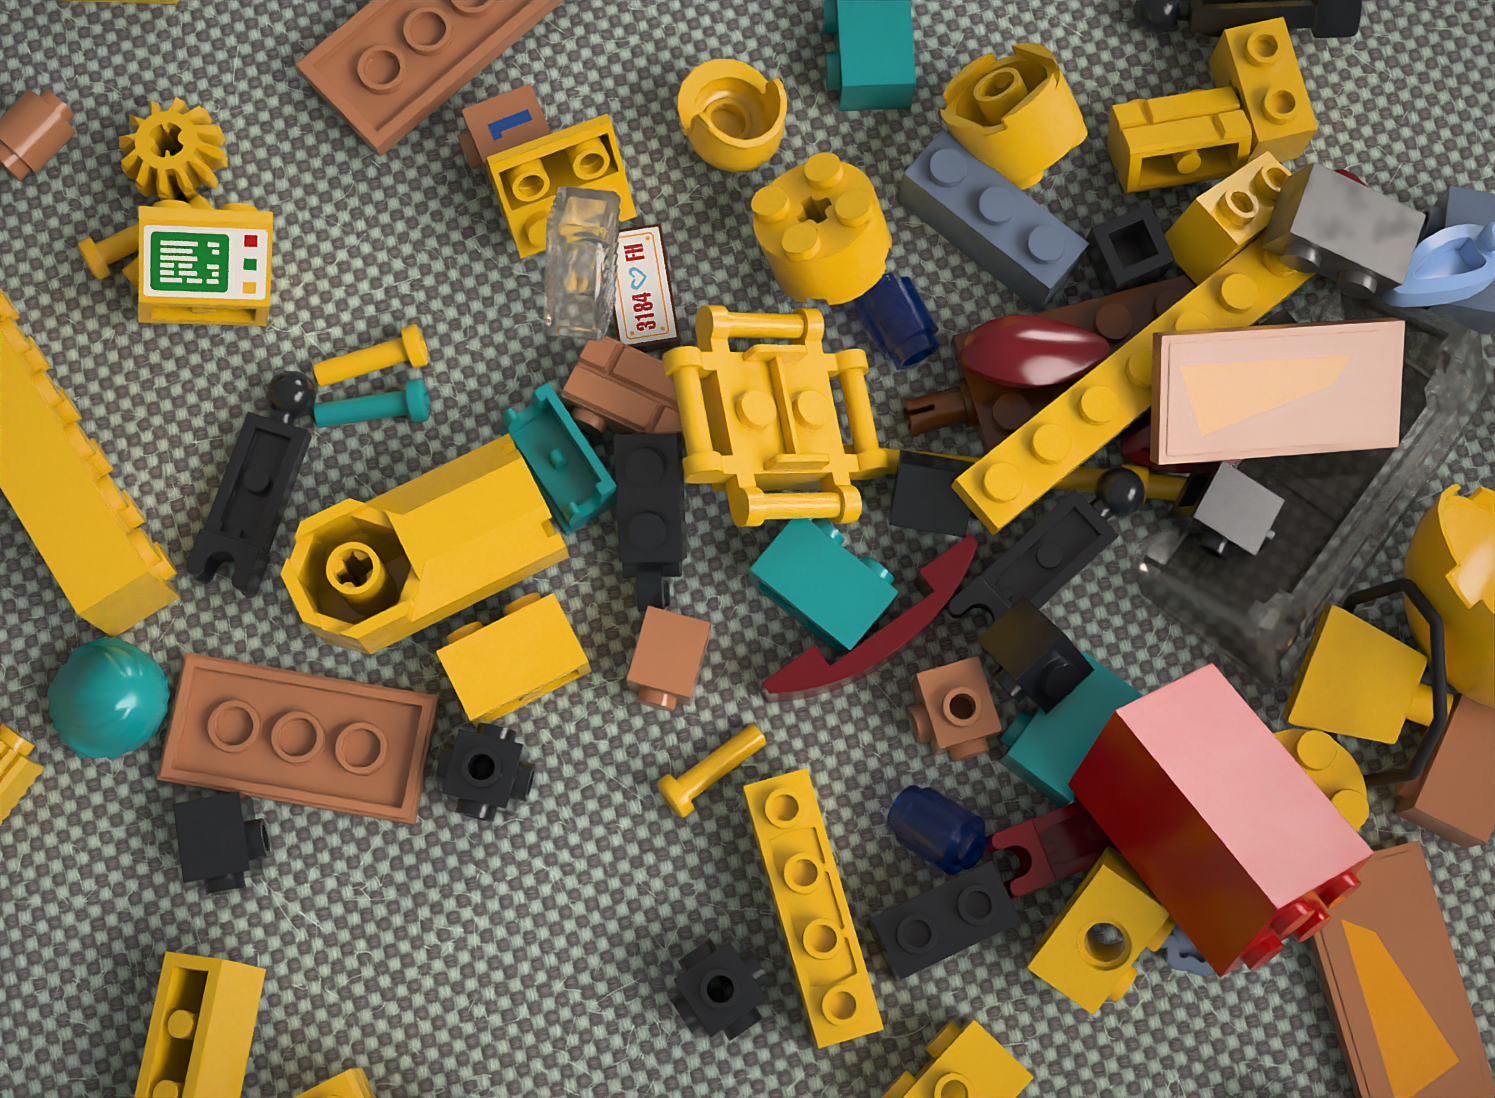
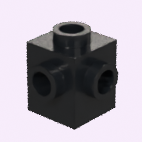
[436,723,536,822]
[670,939,770,1041]

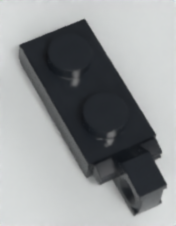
[613,431,687,612]

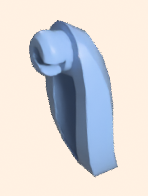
[1381,222,1495,307]

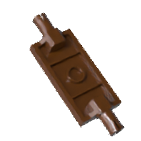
[902,275,1266,455]

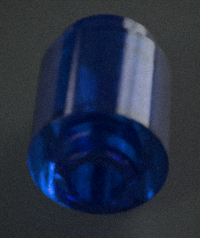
[856,273,941,370]
[887,785,987,875]

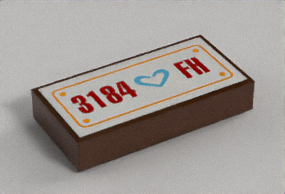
[600,223,681,352]

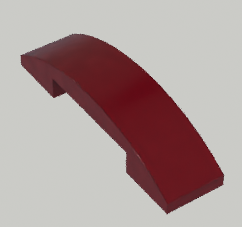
[760,533,978,703]

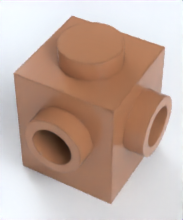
[908,656,1002,762]

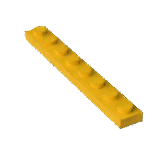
[951,232,1317,535]

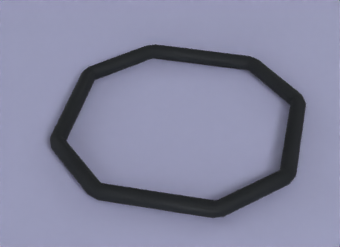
[1324,577,1448,788]

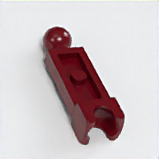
[980,800,1122,899]

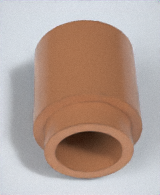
[0,89,76,182]

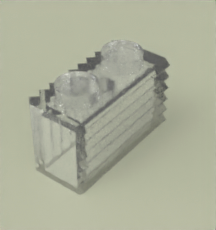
[544,186,621,341]

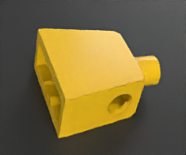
[1281,602,1454,744]

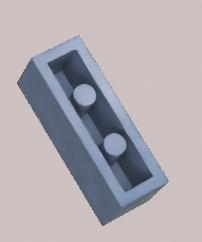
[897,129,1089,313]

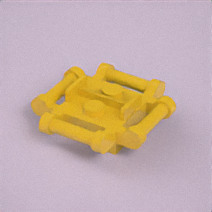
[662,305,890,527]

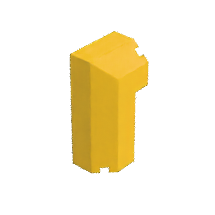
[280,433,569,654]

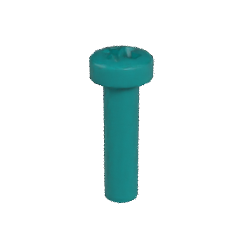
[314,378,430,428]

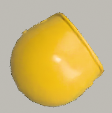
[677,59,787,173]

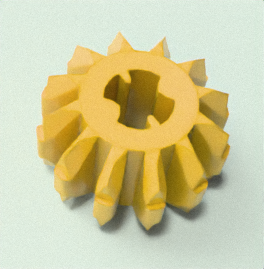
[119,97,228,201]

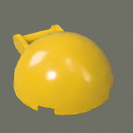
[1402,484,1495,709]

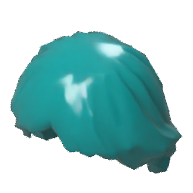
[47,636,171,760]

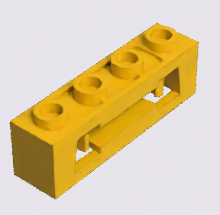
[742,768,884,1049]

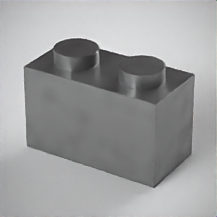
[1261,162,1426,299]

